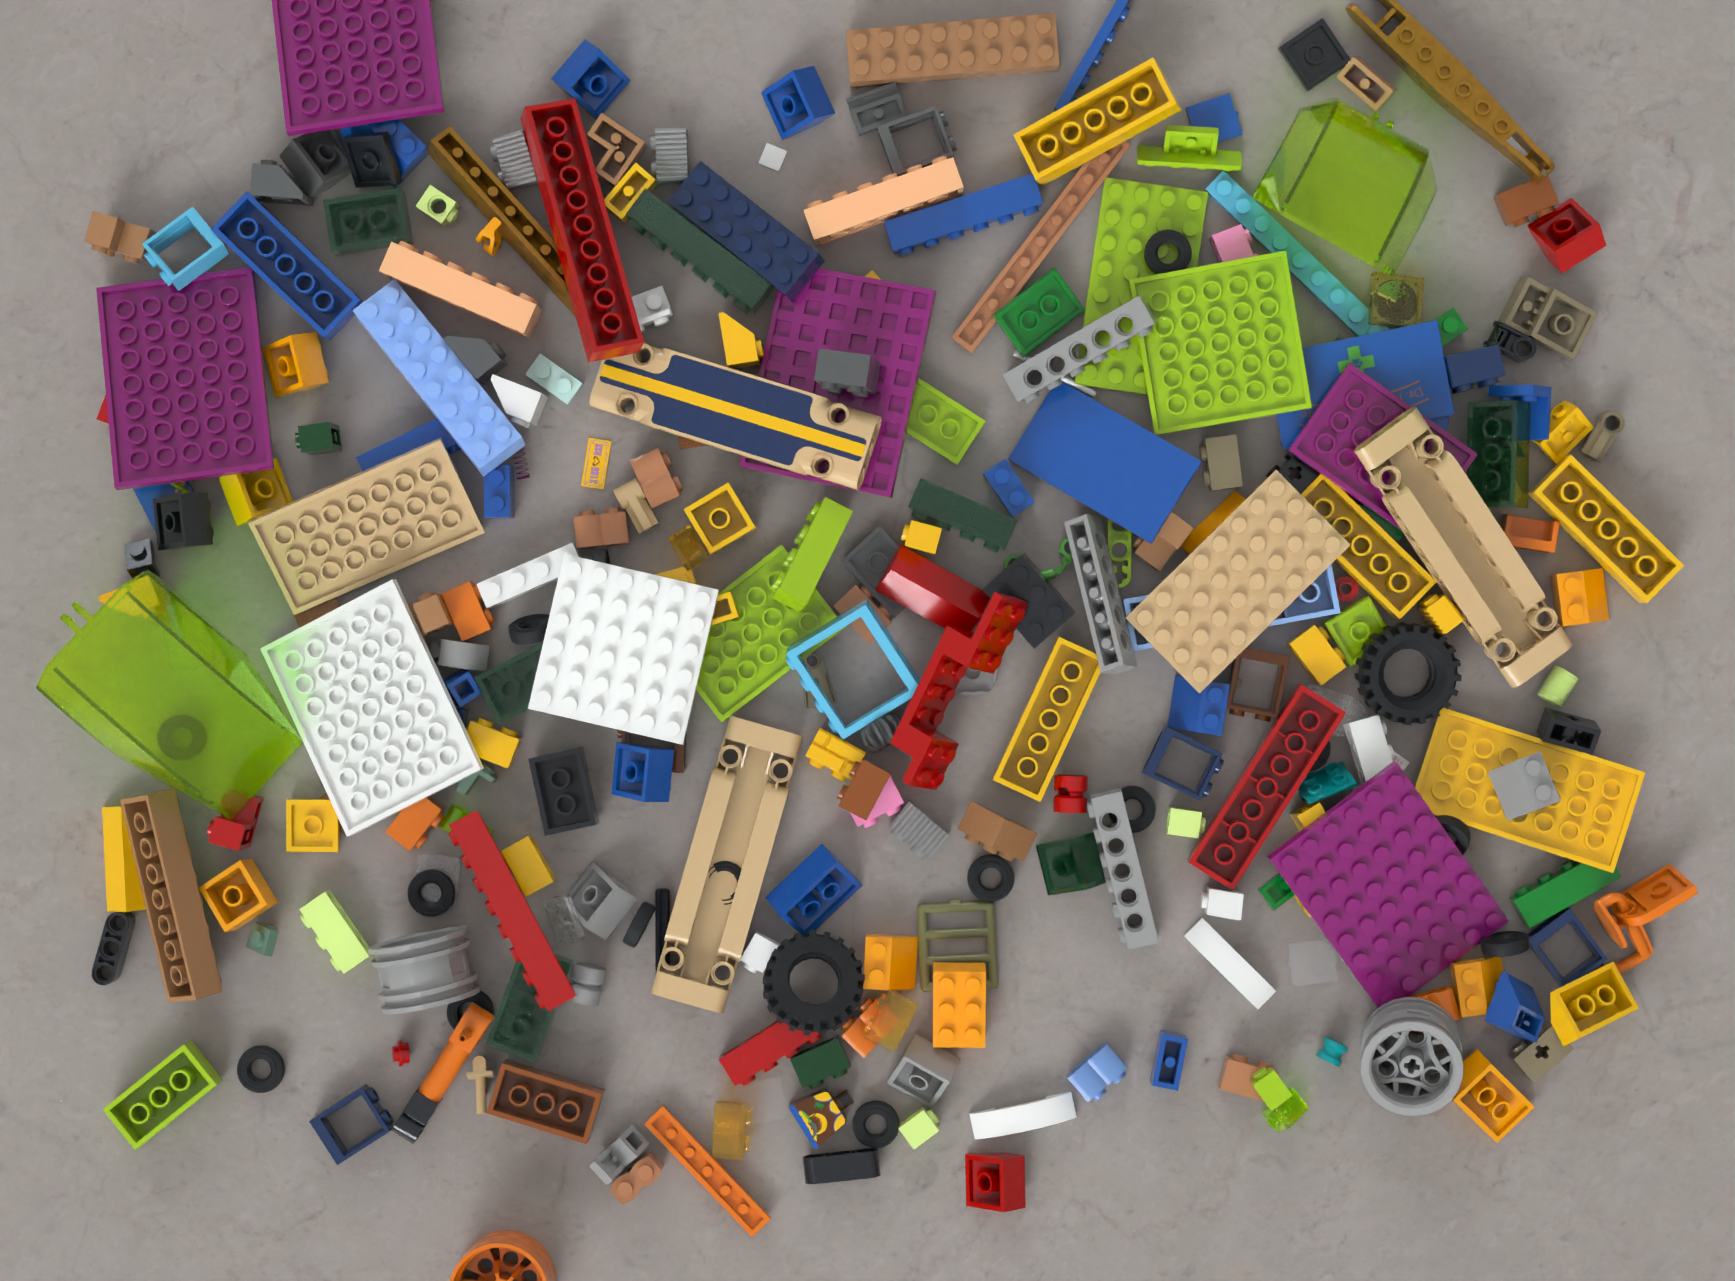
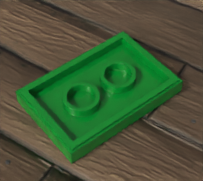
[992,268,1085,357]

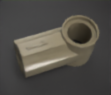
[1579,411,1625,463]

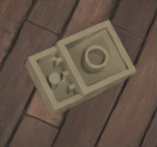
[1498,277,1598,360]

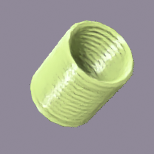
[1537,665,1579,708]

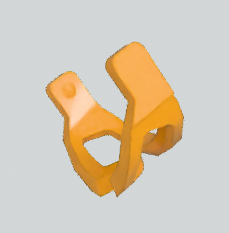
[476,217,502,257]

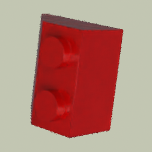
[1527,198,1606,273]
[965,1153,1026,1212]

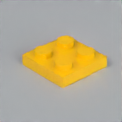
[286,799,340,852]

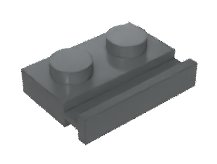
[846,82,907,136]

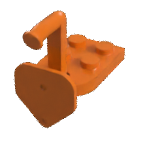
[1593,863,1698,974]

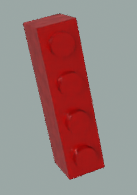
[719,1002,823,1086]

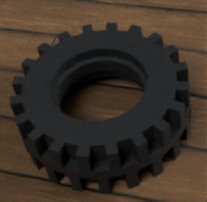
[1355,622,1462,725]
[762,930,865,1036]

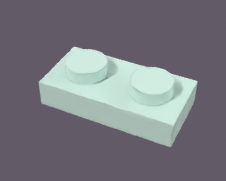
[525,353,583,405]

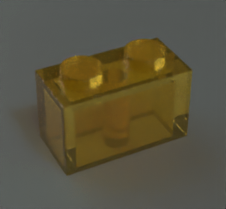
[863,990,919,1053]
[712,1101,752,1160]

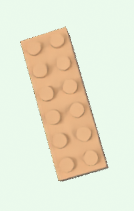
[804,156,964,247]
[379,241,543,339]

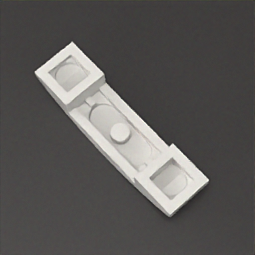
[1184,918,1276,1009]
[969,1091,1077,1140]

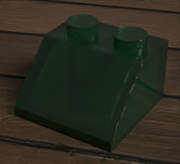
[1036,832,1106,896]

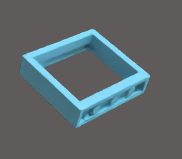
[785,599,920,739]

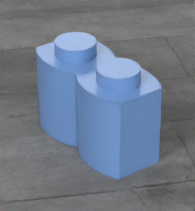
[1067,1042,1127,1102]

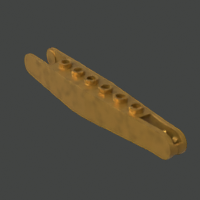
[1345,0,1555,183]

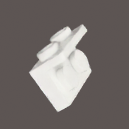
[632,286,674,332]

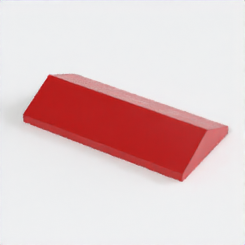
[875,544,989,631]

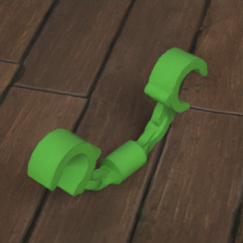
[1004,538,1073,580]

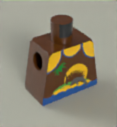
[788,1087,854,1149]

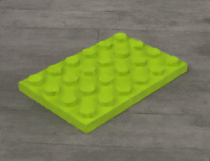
[696,545,845,723]

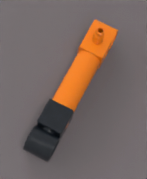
[392,1002,495,1144]

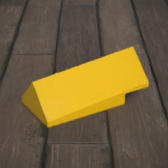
[102,806,146,912]

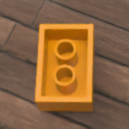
[932,962,986,1048]

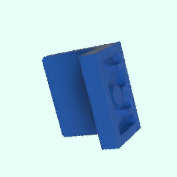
[1488,385,1552,440]

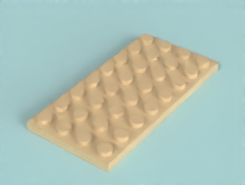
[248,438,485,615]
[1125,470,1350,693]

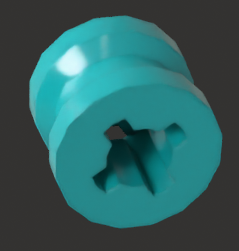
[1316,1037,1348,1067]

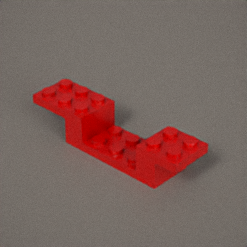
[890,592,1028,790]

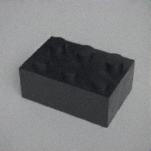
[982,553,1076,649]
[528,747,599,836]

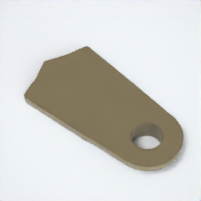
[803,650,837,709]

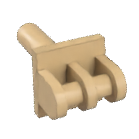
[466,1056,495,1114]

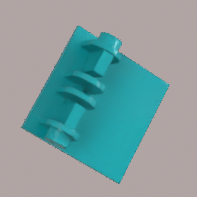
[1298,762,1358,805]

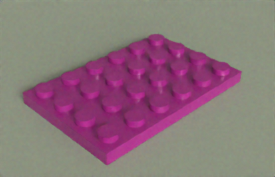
[1288,363,1478,531]

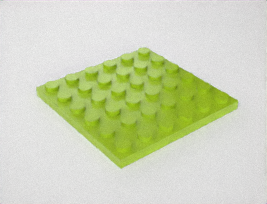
[1129,251,1312,435]

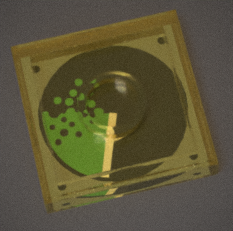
[1368,271,1424,328]

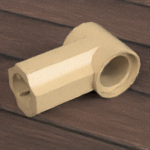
[613,478,659,534]

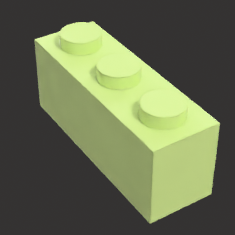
[299,890,371,974]

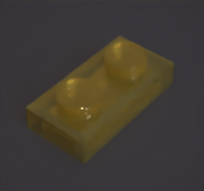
[668,524,710,571]

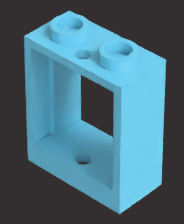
[142,207,229,291]

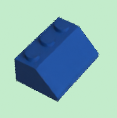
[339,119,428,189]
[765,844,863,935]

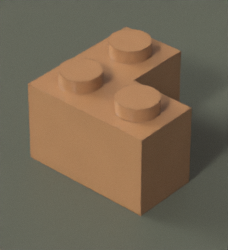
[587,113,648,187]
[84,211,156,264]
[1133,512,1193,572]
[408,592,454,638]
[958,801,1038,862]

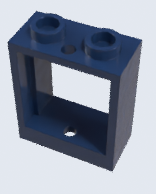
[1141,726,1224,800]
[1527,907,1608,987]
[309,1084,394,1165]

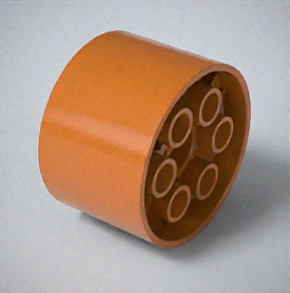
[450,1230,556,1281]

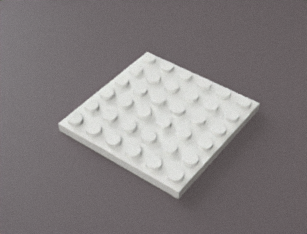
[528,554,719,745]

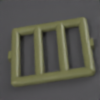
[917,899,998,992]

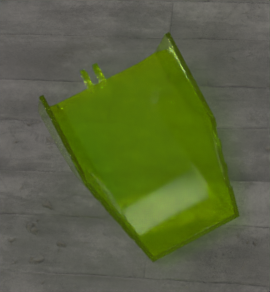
[1250,97,1437,277]
[36,570,304,819]

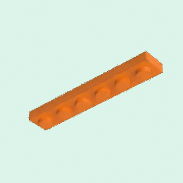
[644,1105,771,1237]

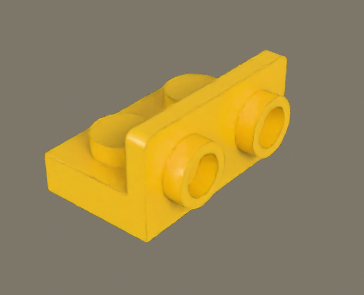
[1530,401,1594,464]

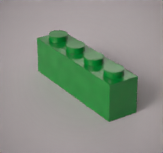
[1509,860,1621,928]

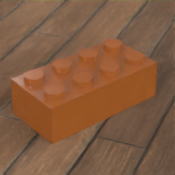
[487,1059,605,1144]

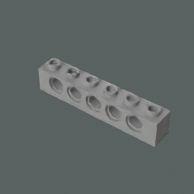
[1003,295,1157,403]
[1064,514,1138,674]
[1087,787,1159,950]

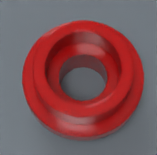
[1335,576,1359,602]
[392,1040,410,1067]

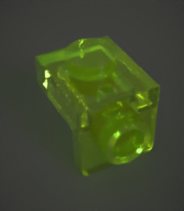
[1262,1088,1309,1132]

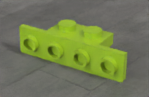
[1137,125,1242,171]

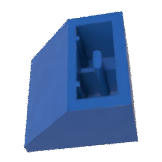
[1484,971,1545,1043]

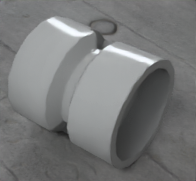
[570,962,606,1006]

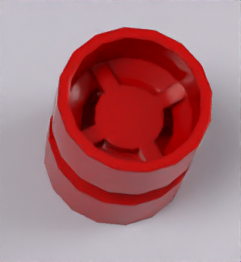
[1053,775,1088,813]

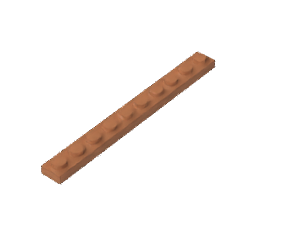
[951,141,1131,354]

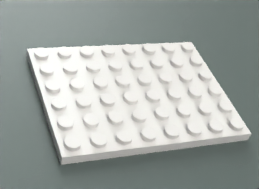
[260,579,484,837]

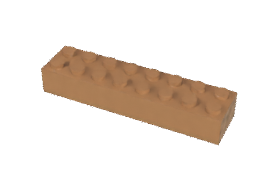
[846,13,1060,88]
[120,788,223,1003]

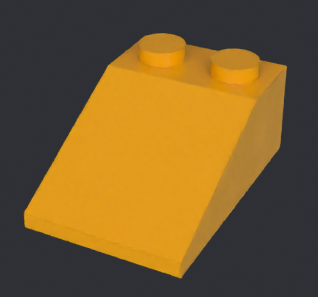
[1452,1049,1535,1143]

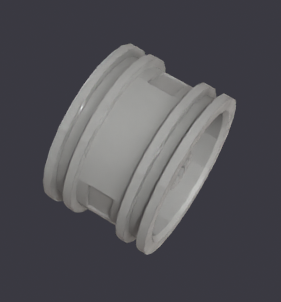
[368,926,480,1015]
[1361,997,1464,1116]

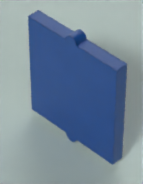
[1186,93,1243,143]

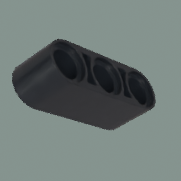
[92,912,135,985]
[803,1148,881,1184]

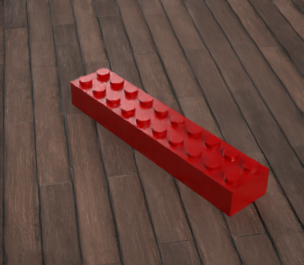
[520,98,644,363]

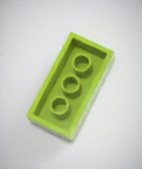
[770,497,853,612]
[102,1040,223,1150]

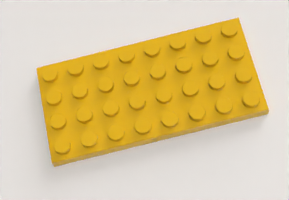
[1415,708,1646,873]

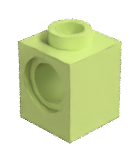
[416,185,460,227]
[1165,807,1206,838]
[898,1106,940,1149]

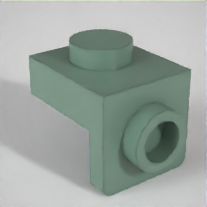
[456,762,498,796]
[246,922,279,957]

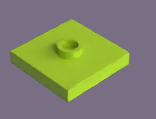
[1323,595,1386,667]

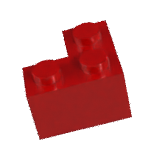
[207,789,264,851]

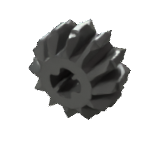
[860,713,901,753]

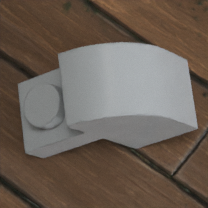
[429,637,490,671]
[589,1125,650,1185]

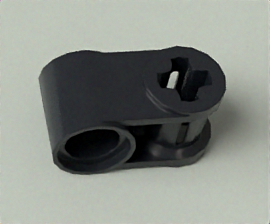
[1483,321,1537,363]

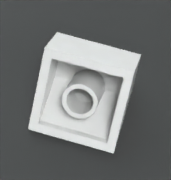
[491,374,548,428]

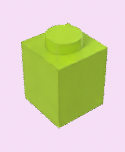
[1250,1066,1293,1111]

